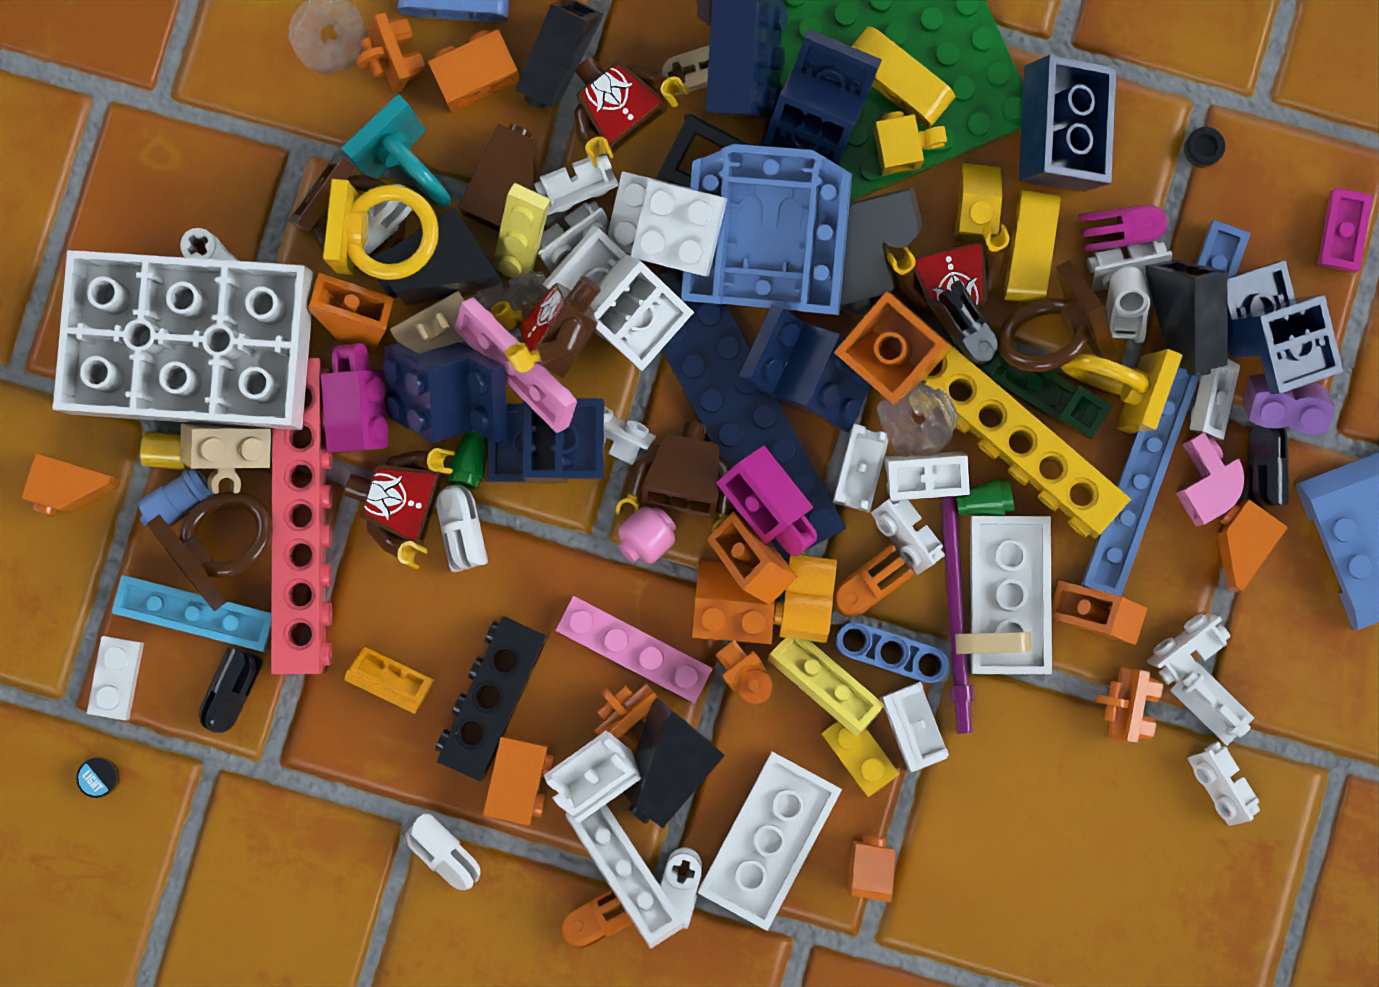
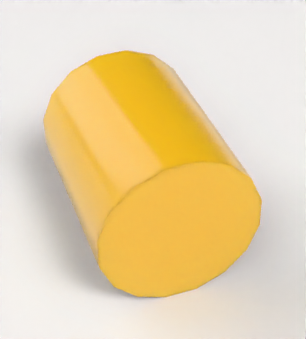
[140,431,189,470]

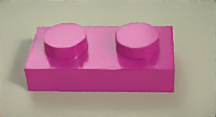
[1317,188,1373,274]

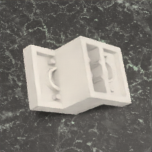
[607,171,728,276]
[542,226,694,371]

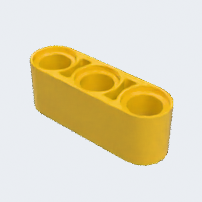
[851,26,955,128]
[1003,189,1061,303]

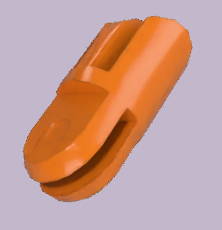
[832,543,915,617]
[561,890,633,949]

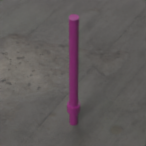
[941,497,974,734]

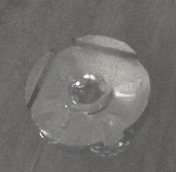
[288,0,367,74]
[877,380,958,457]

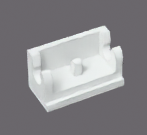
[832,424,889,513]
[884,450,970,501]
[880,681,949,773]
[544,730,642,823]

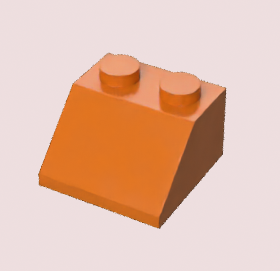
[834,291,953,405]
[692,560,775,645]

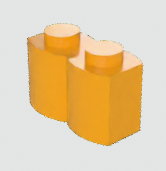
[773,555,837,643]

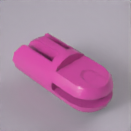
[1079,205,1167,253]

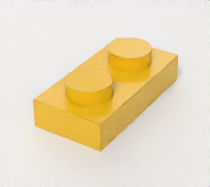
[821,720,900,797]

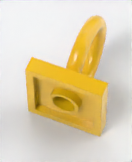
[323,179,438,280]
[1061,349,1182,434]

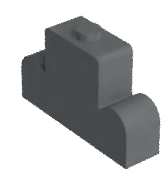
[840,187,922,310]

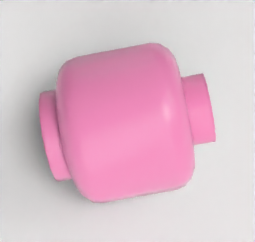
[618,506,676,564]

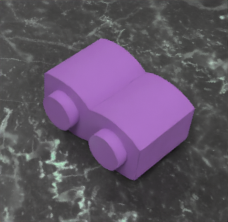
[1243,374,1335,435]

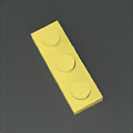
[492,183,551,284]
[767,638,885,737]

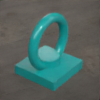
[341,94,451,208]

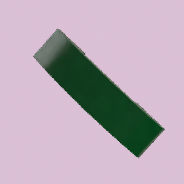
[973,331,1113,440]

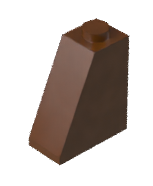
[458,123,537,232]

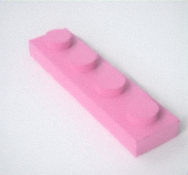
[454,297,577,433]
[555,596,713,703]

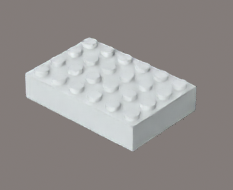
[53,250,315,430]

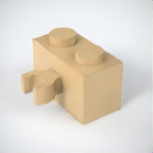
[390,291,473,354]
[180,422,271,493]

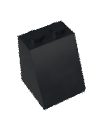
[374,208,504,305]

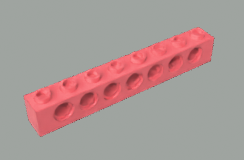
[271,358,333,674]

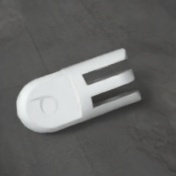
[363,184,412,255]
[436,485,488,573]
[404,814,481,890]

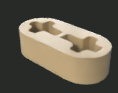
[662,45,710,95]
[955,632,1032,654]

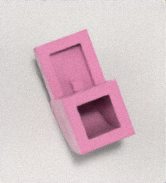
[1176,433,1244,527]

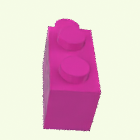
[320,343,389,453]
[716,446,817,556]

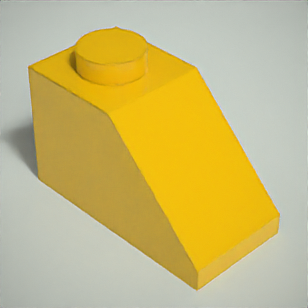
[954,163,1002,244]

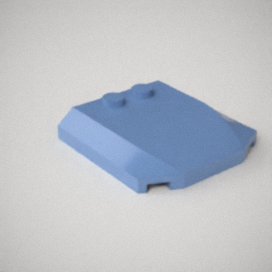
[681,144,852,315]
[1294,452,1379,630]

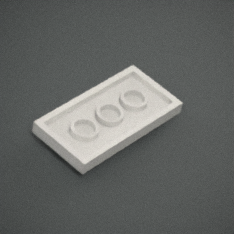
[970,516,1052,674]
[697,751,842,931]

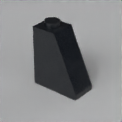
[516,0,604,109]
[1145,259,1228,376]
[622,698,725,828]

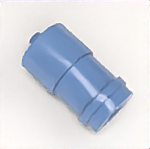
[137,469,215,527]

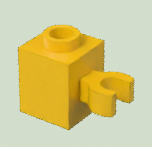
[873,111,947,176]

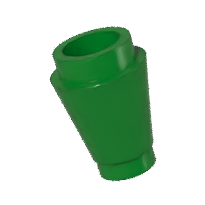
[448,430,487,490]
[956,478,1015,516]

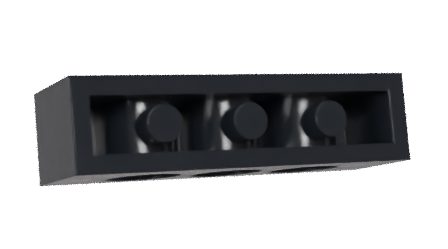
[435,616,549,782]

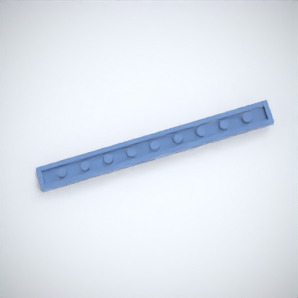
[1080,220,1251,596]

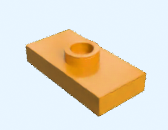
[344,646,434,714]

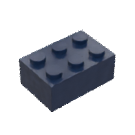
[706,0,788,119]
[1019,55,1116,192]

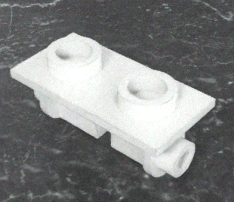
[534,154,619,216]
[538,201,610,274]
[1087,240,1172,292]
[604,406,656,465]
[871,499,945,575]
[1146,613,1231,685]
[1170,662,1254,746]
[1187,741,1260,826]

